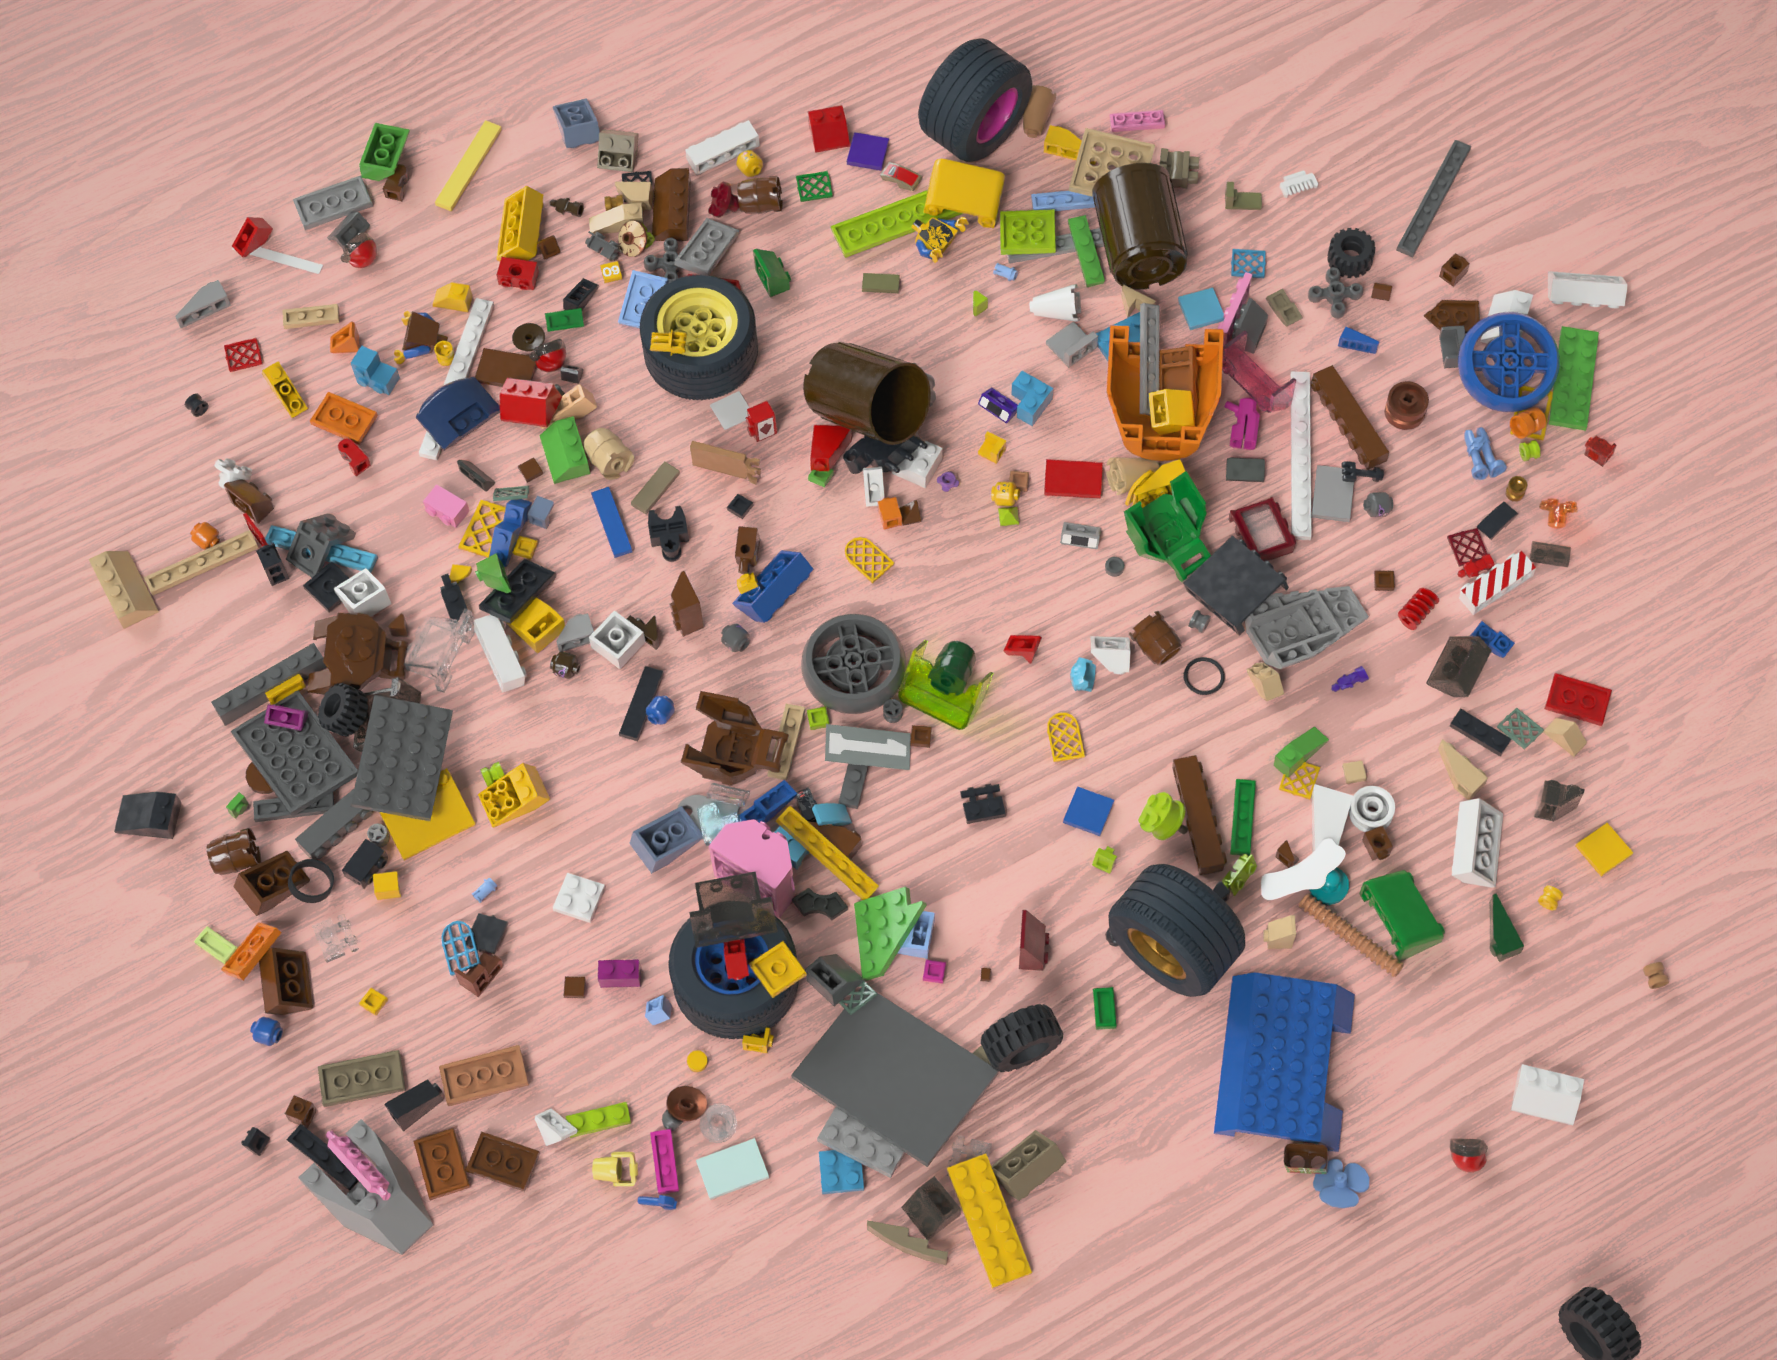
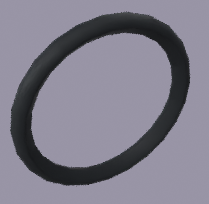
[1183,657,1225,695]

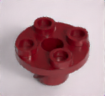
[708,181,739,218]

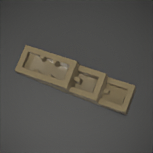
[867,1220,948,1265]

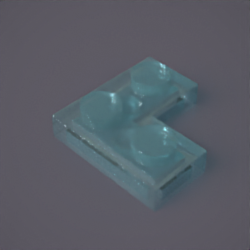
[697,802,741,846]

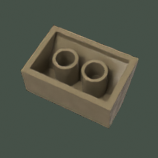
[991,1130,1067,1201]

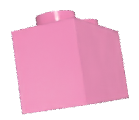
[423,484,469,528]

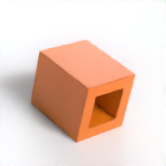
[877,497,902,530]

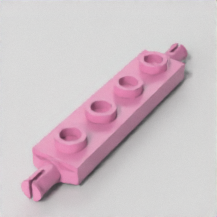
[326,1130,391,1201]

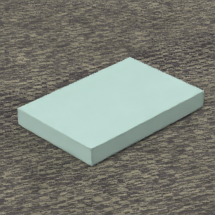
[696,1138,769,1200]

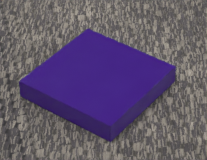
[846,132,889,171]

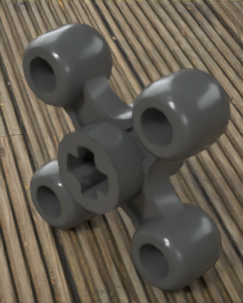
[644,238,689,282]
[1308,267,1363,319]

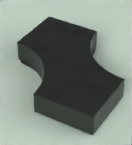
[792,888,848,920]

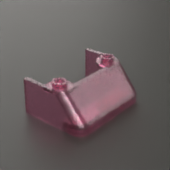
[1222,331,1296,413]

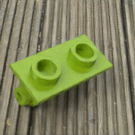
[1222,854,1257,896]

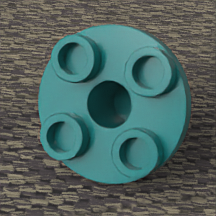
[1309,867,1349,906]

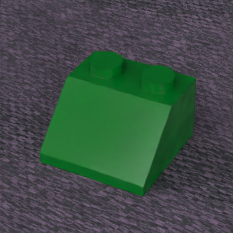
[753,249,791,298]

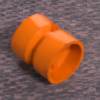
[1510,407,1546,439]

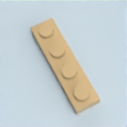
[767,703,805,780]

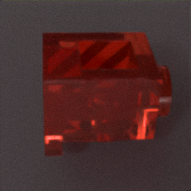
[1584,435,1617,467]

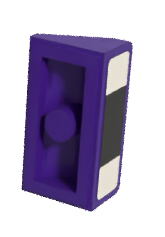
[978,387,1018,423]

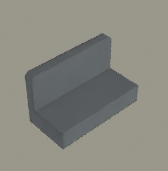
[327,212,370,251]

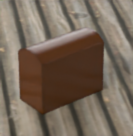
[980,968,991,982]

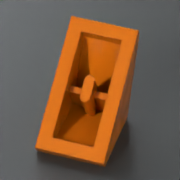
[330,321,359,354]

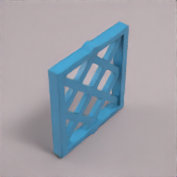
[1231,249,1266,278]

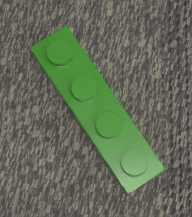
[1068,215,1105,287]

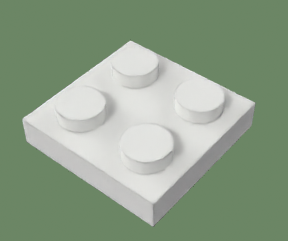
[553,873,605,923]

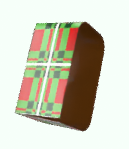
[1284,1144,1328,1174]

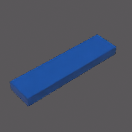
[591,487,632,558]

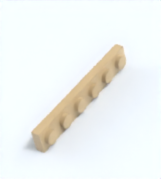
[144,530,258,596]

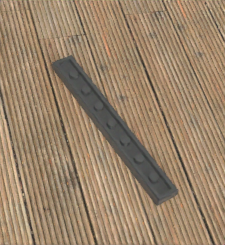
[1396,140,1471,258]

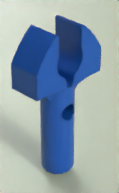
[638,1195,677,1210]

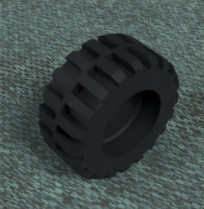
[981,1004,1064,1072]
[1558,1287,1642,1360]

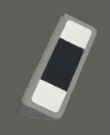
[1060,522,1101,549]

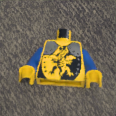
[911,217,969,263]

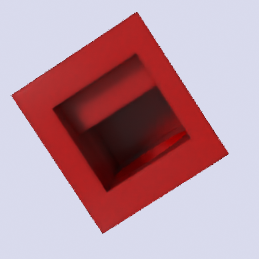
[338,439,371,477]

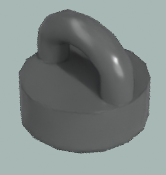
[662,1109,683,1131]

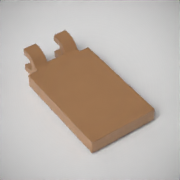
[690,441,761,485]

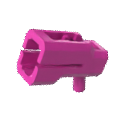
[1224,398,1260,450]

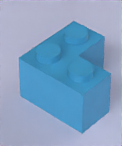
[351,345,400,395]
[1011,371,1053,426]

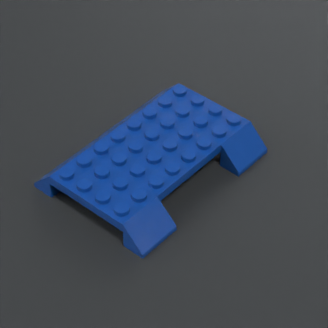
[1213,972,1355,1152]

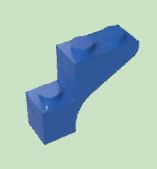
[489,499,532,567]

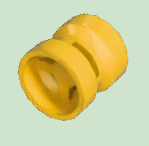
[434,341,455,366]

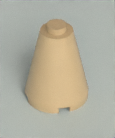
[1106,457,1161,495]

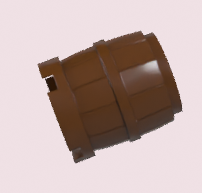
[737,176,783,214]
[1129,611,1182,666]
[206,828,261,875]

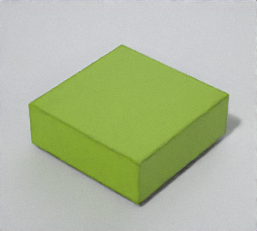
[807,707,829,730]

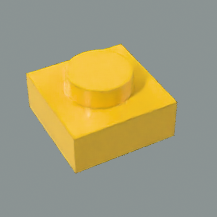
[736,572,758,594]

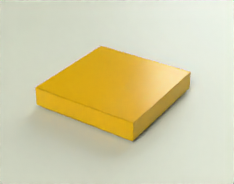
[1575,823,1633,877]
[749,941,807,998]

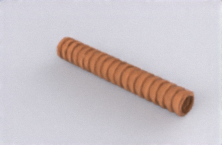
[1299,893,1404,977]

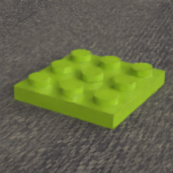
[1000,209,1056,255]

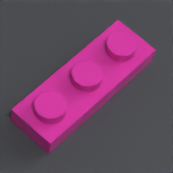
[650,1129,679,1195]

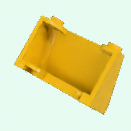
[923,158,1005,229]

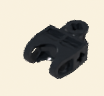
[648,506,689,562]

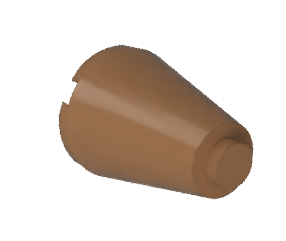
[1022,85,1057,138]

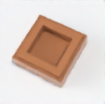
[1009,471,1029,492]

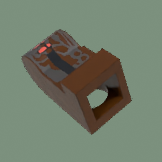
[383,164,409,202]

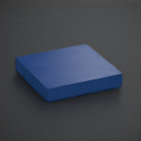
[1063,786,1114,836]

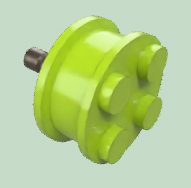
[1138,792,1188,840]

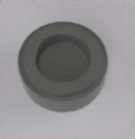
[1105,557,1124,577]

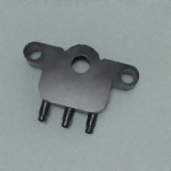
[843,432,928,474]

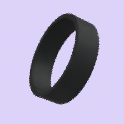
[288,859,334,903]

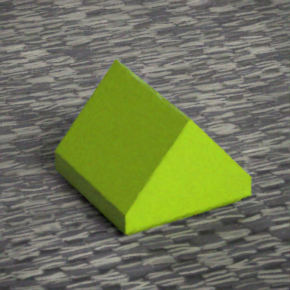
[973,291,988,316]

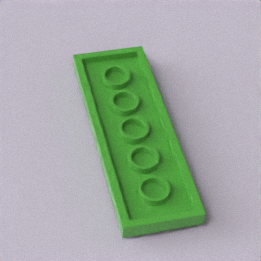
[1548,326,1599,431]

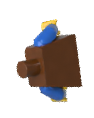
[394,311,448,364]

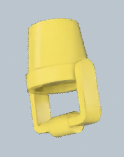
[592,1152,638,1186]

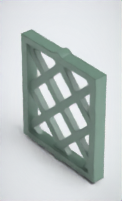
[493,486,529,501]
[1497,708,1544,750]
[839,981,877,1015]

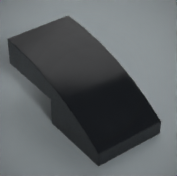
[1476,502,1518,540]

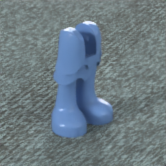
[1464,427,1507,480]

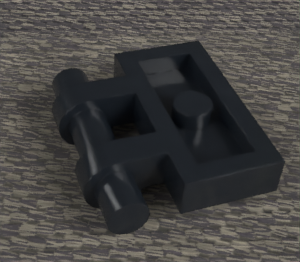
[960,783,1006,824]

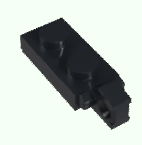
[440,574,472,628]

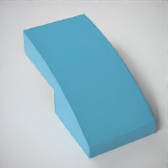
[812,803,852,826]

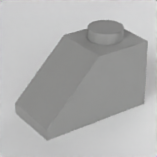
[556,613,594,652]

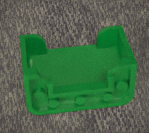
[1359,870,1445,962]

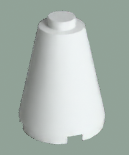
[1029,284,1081,322]

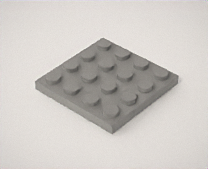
[817,1107,905,1178]

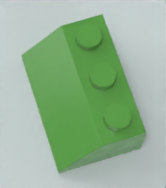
[359,123,410,181]
[539,416,590,484]

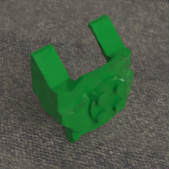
[1124,471,1211,582]

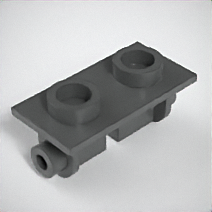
[585,231,623,261]

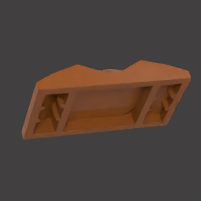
[1159,346,1198,419]

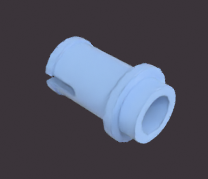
[993,263,1018,281]
[472,878,497,903]

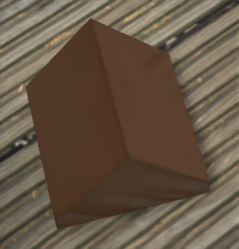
[388,613,408,637]

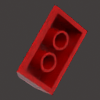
[500,378,562,428]

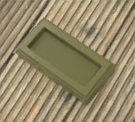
[862,273,900,294]

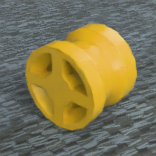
[1538,885,1563,910]

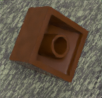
[223,479,274,524]

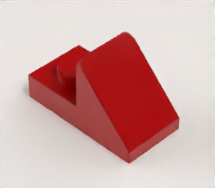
[1003,635,1042,664]

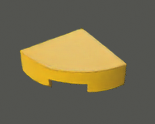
[449,564,472,583]

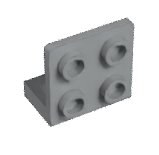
[1046,322,1098,368]

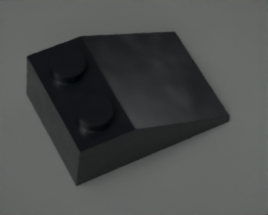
[114,792,181,839]

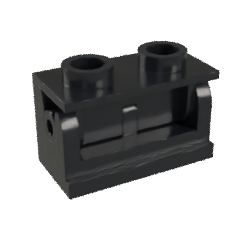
[256,543,289,586]
[342,839,388,889]

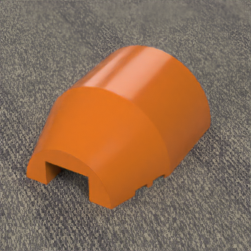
[1107,325,1224,461]

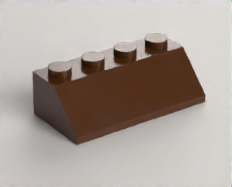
[652,168,691,241]

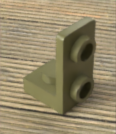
[1225,182,1262,210]

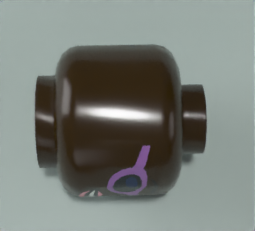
[550,651,580,679]

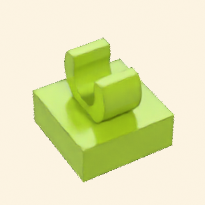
[1092,846,1117,874]

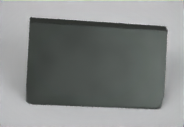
[1226,458,1265,482]
[457,460,495,492]

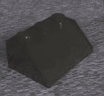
[1426,636,1492,697]

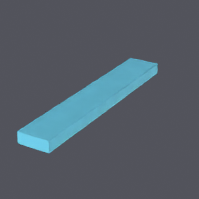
[265,525,378,573]

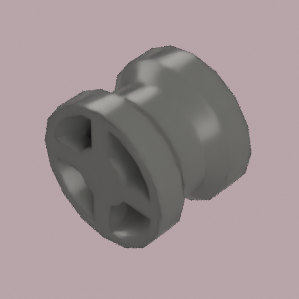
[1188,610,1211,634]
[883,699,902,723]

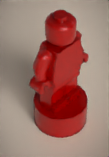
[1457,554,1495,578]

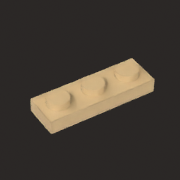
[283,304,339,329]

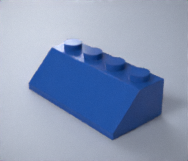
[732,550,814,623]

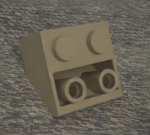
[597,129,639,172]

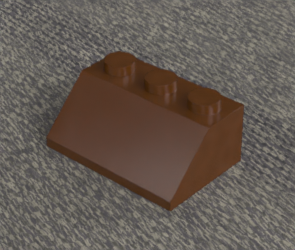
[669,571,704,637]
[259,948,313,1015]

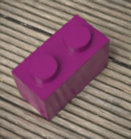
[598,959,641,988]

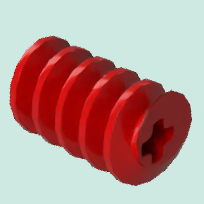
[1398,588,1439,630]

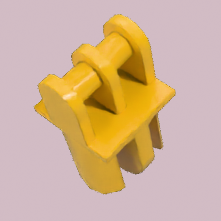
[650,329,687,356]

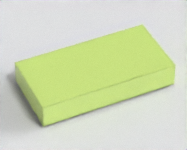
[194,926,237,965]

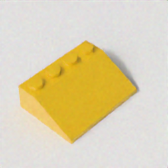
[379,768,476,861]

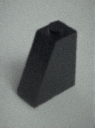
[384,1079,443,1132]

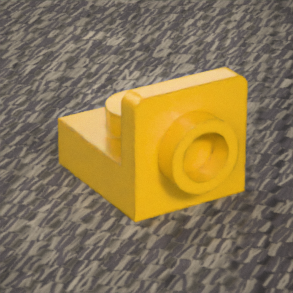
[742,1027,774,1053]

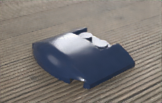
[416,377,500,451]

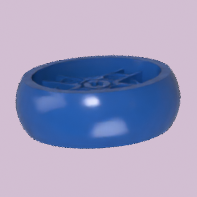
[1458,312,1560,412]

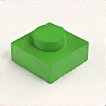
[808,469,834,487]
[226,792,249,819]

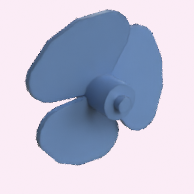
[1313,1159,1369,1208]

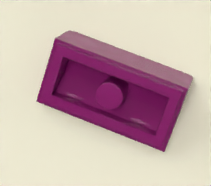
[264,704,309,731]

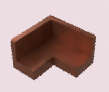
[454,952,504,998]

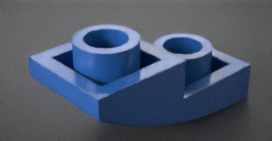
[1469,621,1515,658]

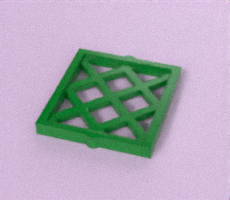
[796,171,833,202]

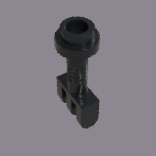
[1341,461,1384,482]

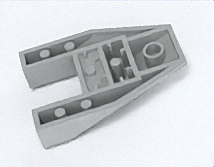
[298,1119,433,1255]

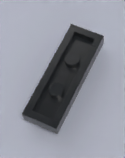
[1449,708,1512,757]

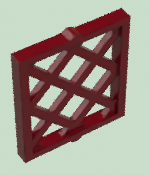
[1447,528,1488,567]

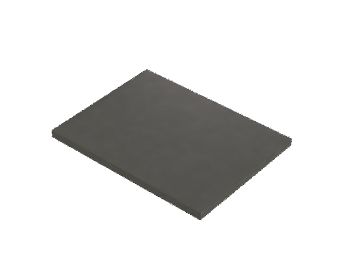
[791,987,999,1167]

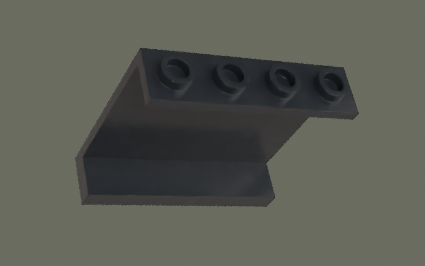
[1183,536,1289,636]

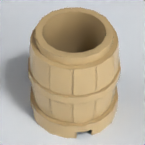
[583,428,635,480]

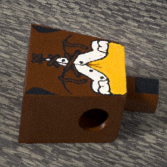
[735,526,761,574]

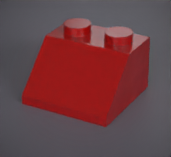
[807,105,850,153]

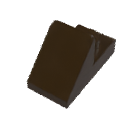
[627,615,659,650]

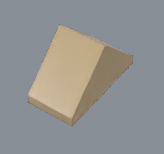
[1543,718,1587,757]

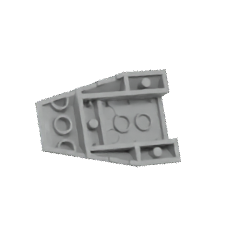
[1245,586,1369,669]

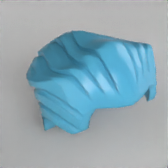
[1070,657,1096,692]

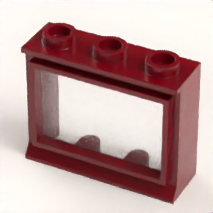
[1228,497,1296,561]

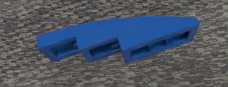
[733,780,797,823]

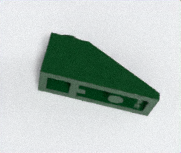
[1489,894,1524,962]

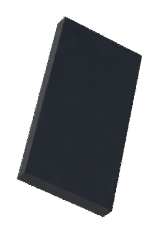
[479,558,556,624]

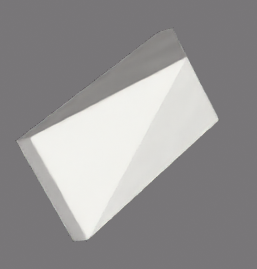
[535,1108,577,1146]

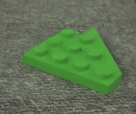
[854,887,927,981]

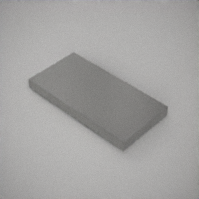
[293,175,373,230]
[675,218,739,276]

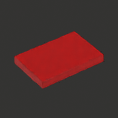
[1044,459,1103,499]
[1544,673,1612,726]

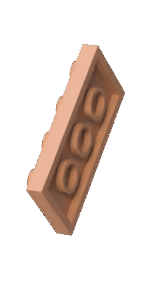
[439,1045,529,1107]

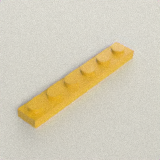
[775,806,879,900]

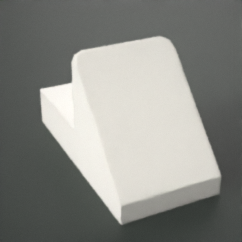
[863,467,884,507]

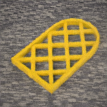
[1125,470,1154,506]
[844,537,895,584]
[1047,713,1085,762]

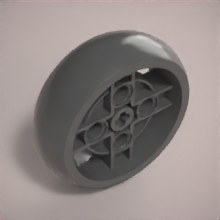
[801,614,906,714]

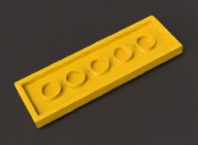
[947,1154,1032,1289]

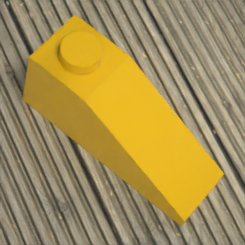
[1043,125,1096,165]

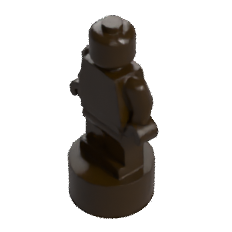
[549,198,584,217]

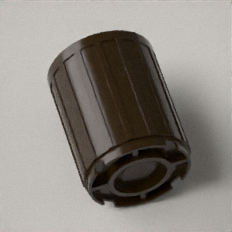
[1092,163,1188,290]
[803,342,931,445]

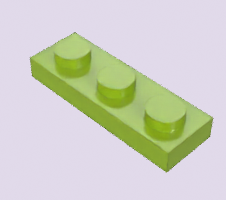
[566,1102,631,1138]

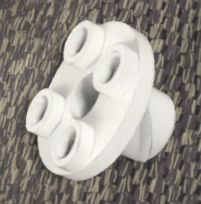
[214,458,252,489]

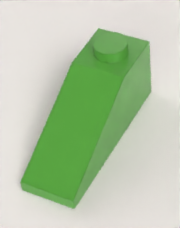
[475,553,511,593]
[1273,727,1329,777]

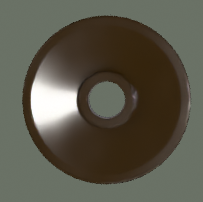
[512,323,545,352]

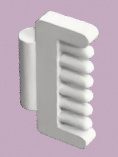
[1279,170,1318,198]

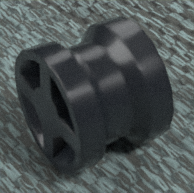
[184,393,209,417]

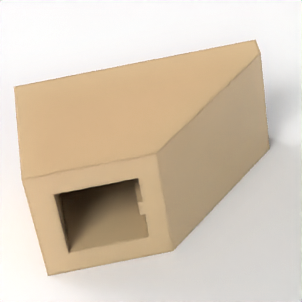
[1246,662,1284,701]

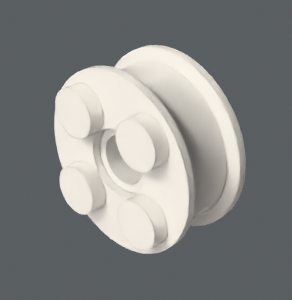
[1349,786,1395,832]

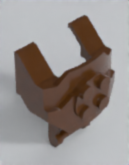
[307,612,408,695]
[681,691,789,786]

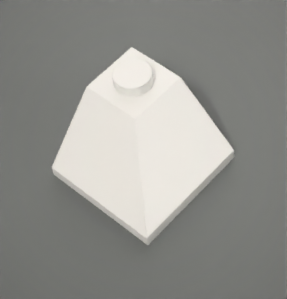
[1090,636,1130,674]

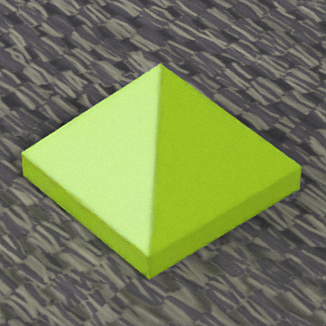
[998,507,1019,526]

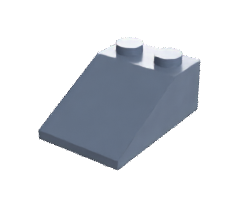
[552,98,599,148]
[629,806,704,874]

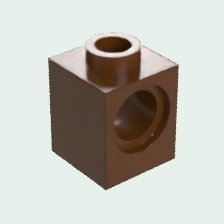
[1439,253,1470,287]
[1362,826,1393,861]
[285,1095,317,1128]

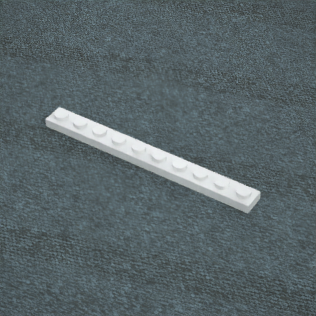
[419,298,494,460]
[1290,371,1311,540]

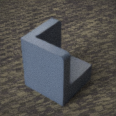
[528,496,554,529]

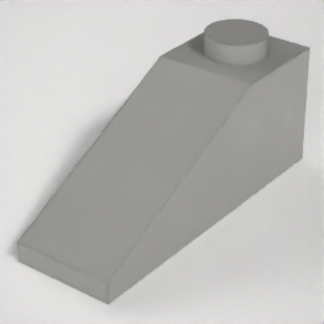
[175,280,231,328]

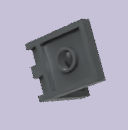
[285,513,356,578]

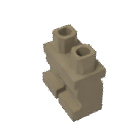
[1160,148,1199,189]

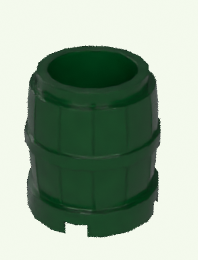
[928,641,976,696]

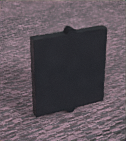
[466,913,509,954]

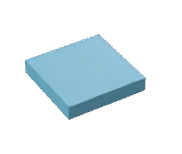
[1178,288,1225,330]

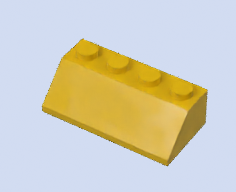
[496,186,544,261]

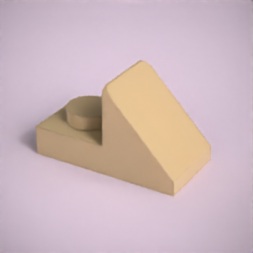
[1121,285,1156,318]

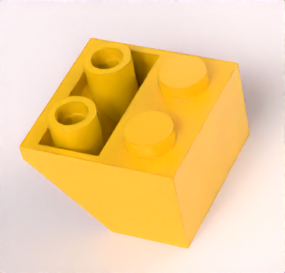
[1149,389,1195,435]

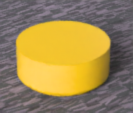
[687,1050,708,1072]

